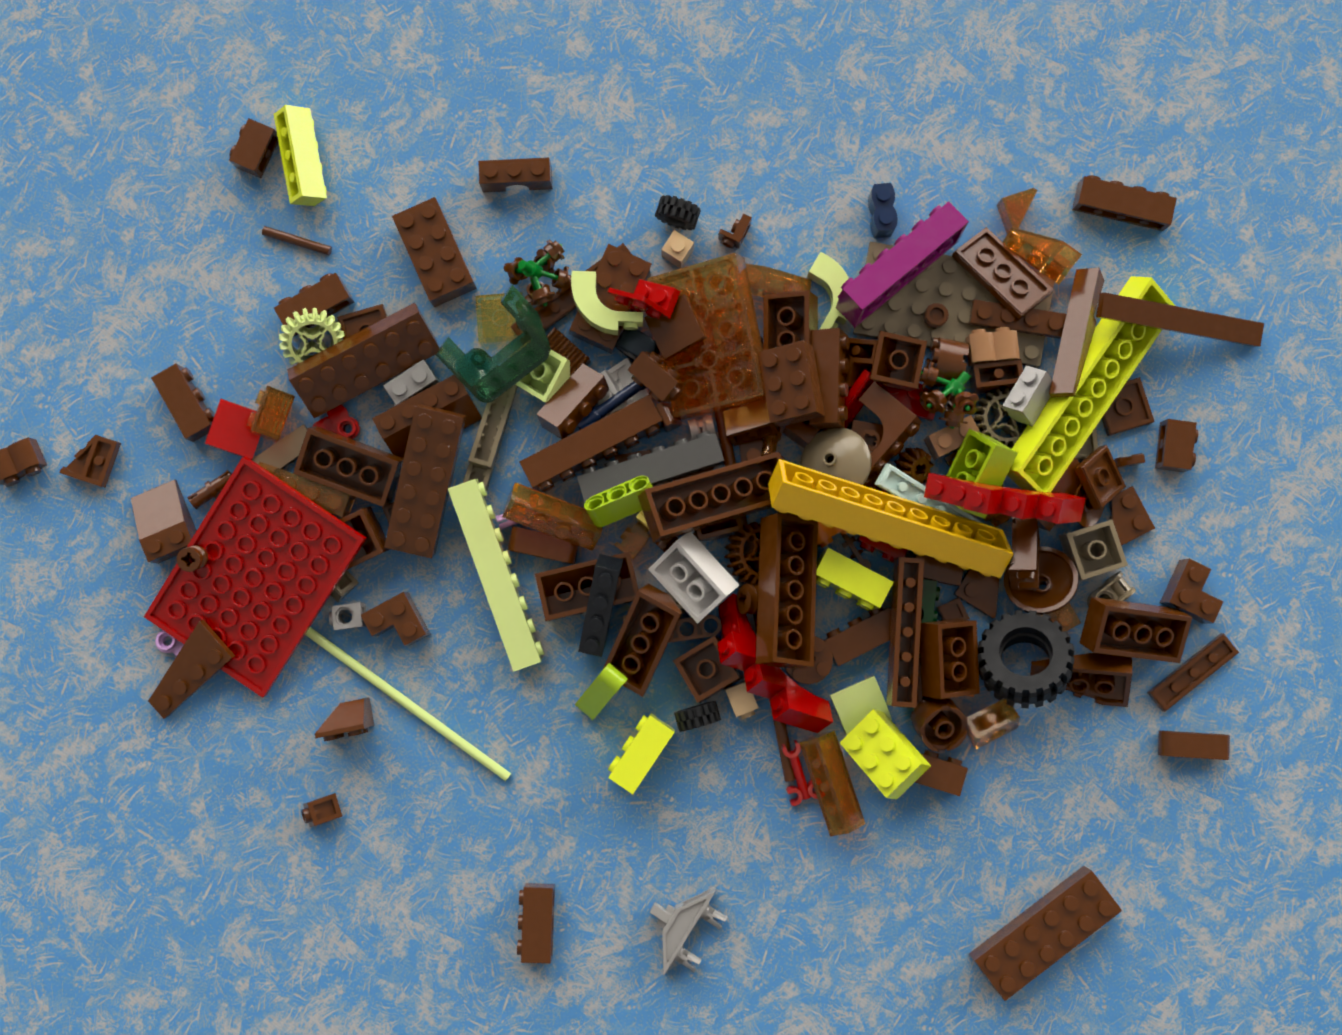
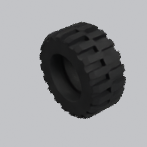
[978,610,1074,709]

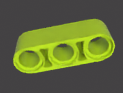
[584,476,653,527]
[575,663,628,720]

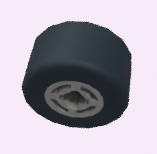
[615,329,660,361]

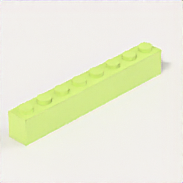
[448,479,545,672]

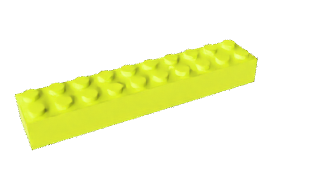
[1007,276,1175,492]

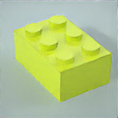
[816,548,894,611]
[840,709,931,800]
[607,713,675,795]

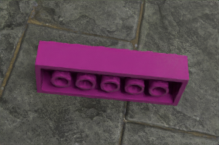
[836,201,969,328]

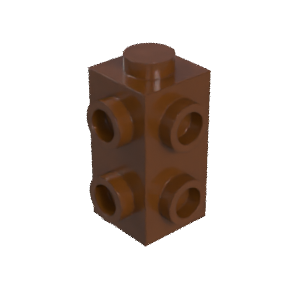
[628,351,685,402]

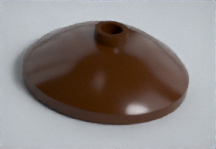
[1004,546,1079,614]

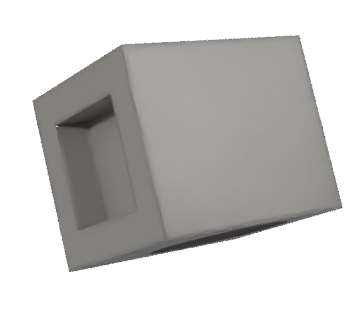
[329,602,367,630]

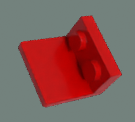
[608,279,681,319]

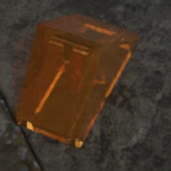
[997,188,1037,238]

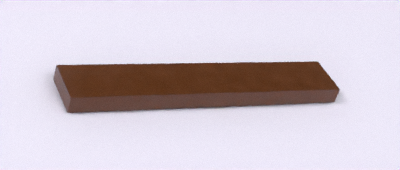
[510,243,631,346]

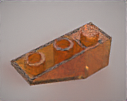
[1003,227,1082,285]

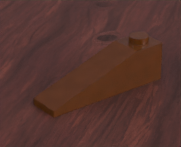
[1030,653,1132,707]

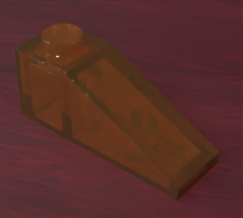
[739,263,812,297]

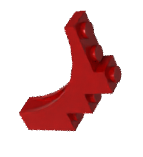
[924,473,1086,524]
[717,594,833,733]

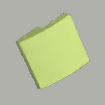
[829,676,892,736]

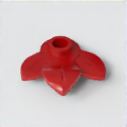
[313,405,360,439]

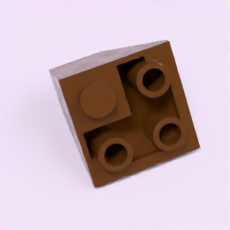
[315,697,375,742]

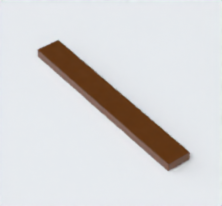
[1096,292,1264,347]

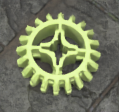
[279,307,345,365]

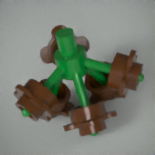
[504,239,571,307]
[919,361,979,429]

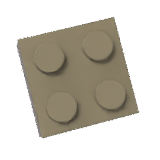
[1059,520,1128,581]

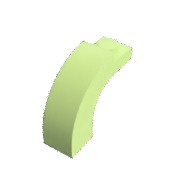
[807,252,849,329]
[571,271,643,335]

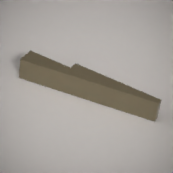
[463,373,518,498]

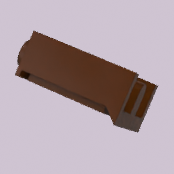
[1008,517,1040,590]

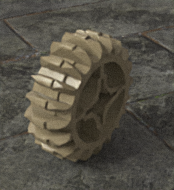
[973,388,1028,449]

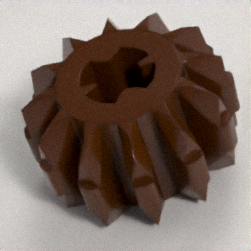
[894,447,934,484]

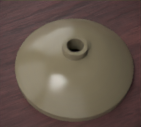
[800,428,872,485]

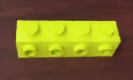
[273,105,327,206]

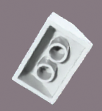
[648,532,739,624]

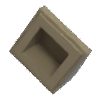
[331,570,359,602]

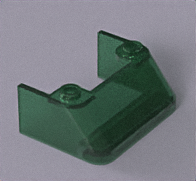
[436,285,551,403]

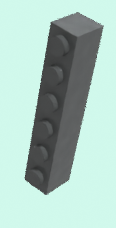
[577,431,724,502]

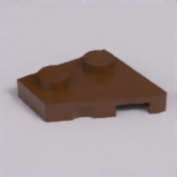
[1109,486,1155,546]

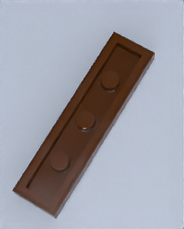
[1147,633,1239,712]

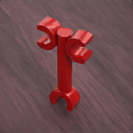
[781,740,824,806]

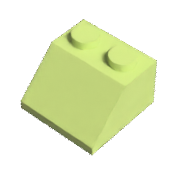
[510,339,570,403]

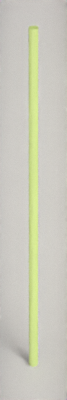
[305,627,511,781]

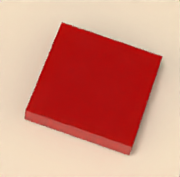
[204,399,268,460]

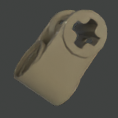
[1087,571,1136,607]

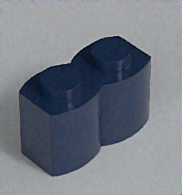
[868,183,898,238]

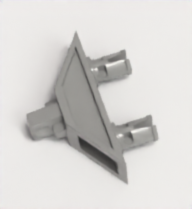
[650,887,727,975]

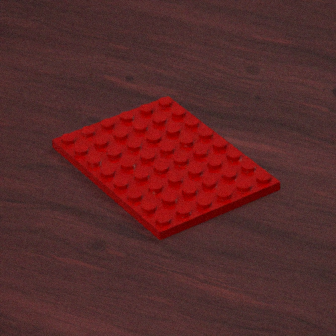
[144,456,366,698]

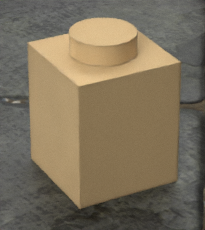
[661,230,694,269]
[724,681,758,719]

